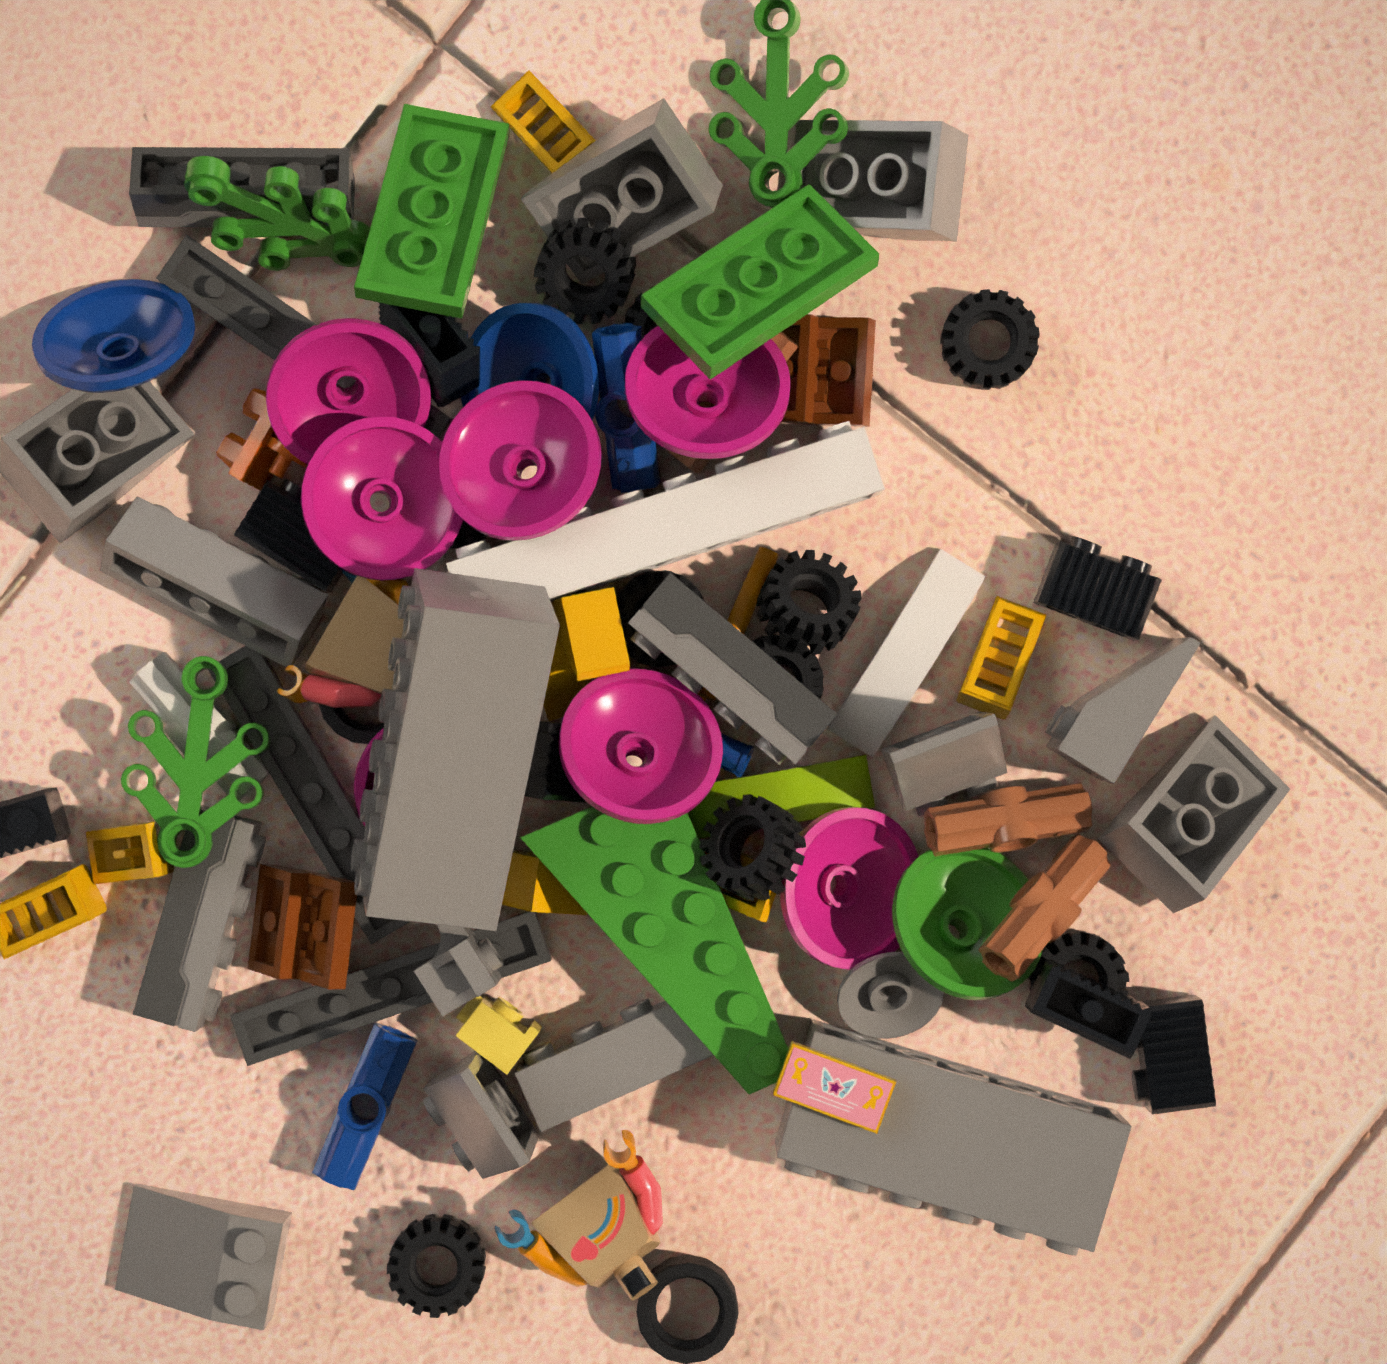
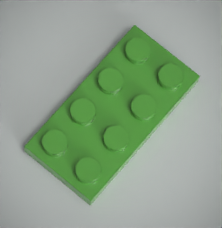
[354,104,509,318]
[641,184,880,380]

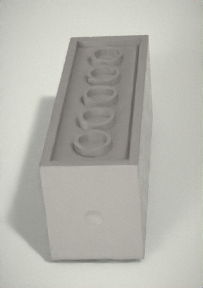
[351,568,560,931]
[775,1018,1132,1256]

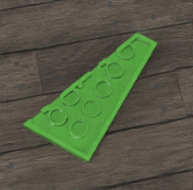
[520,806,789,1095]

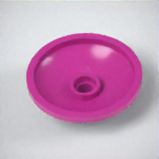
[266,318,431,464]
[625,326,790,459]
[439,381,602,541]
[301,416,463,581]
[559,669,723,824]
[780,807,919,970]

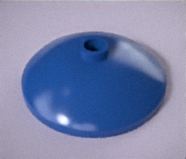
[32,279,195,393]
[461,303,599,421]

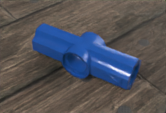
[592,323,661,493]
[312,1022,418,1191]

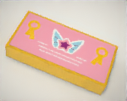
[773,1041,896,1134]

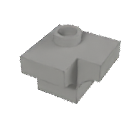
[414,925,504,1017]

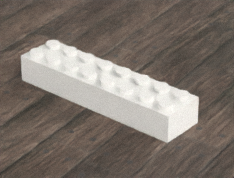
[446,421,885,602]

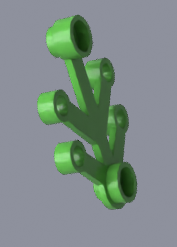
[708,0,849,208]
[184,156,370,271]
[121,656,271,868]

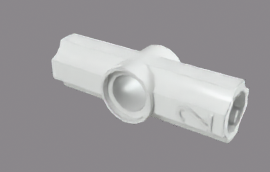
[129,652,269,800]

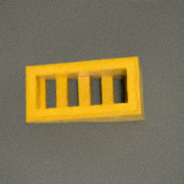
[490,70,596,174]
[956,596,1046,720]
[0,864,107,960]

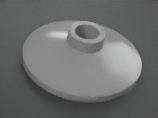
[837,952,944,1039]

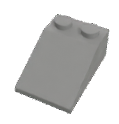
[521,98,723,285]
[794,120,969,242]
[0,381,194,544]
[1045,637,1201,784]
[880,712,1007,816]
[1098,715,1291,914]
[423,1051,540,1179]
[115,1183,292,1330]

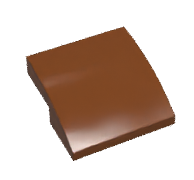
[780,314,876,427]
[247,864,357,990]

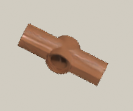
[924,783,1093,857]
[978,834,1111,982]

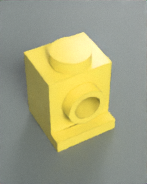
[456,996,542,1075]

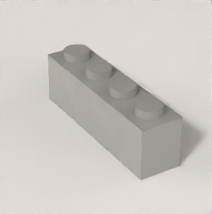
[100,496,328,667]
[514,999,713,1132]

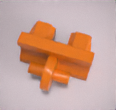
[216,388,308,491]

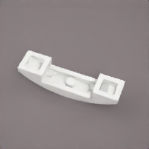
[827,548,986,757]

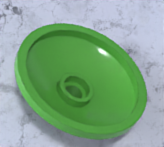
[892,848,1043,1000]

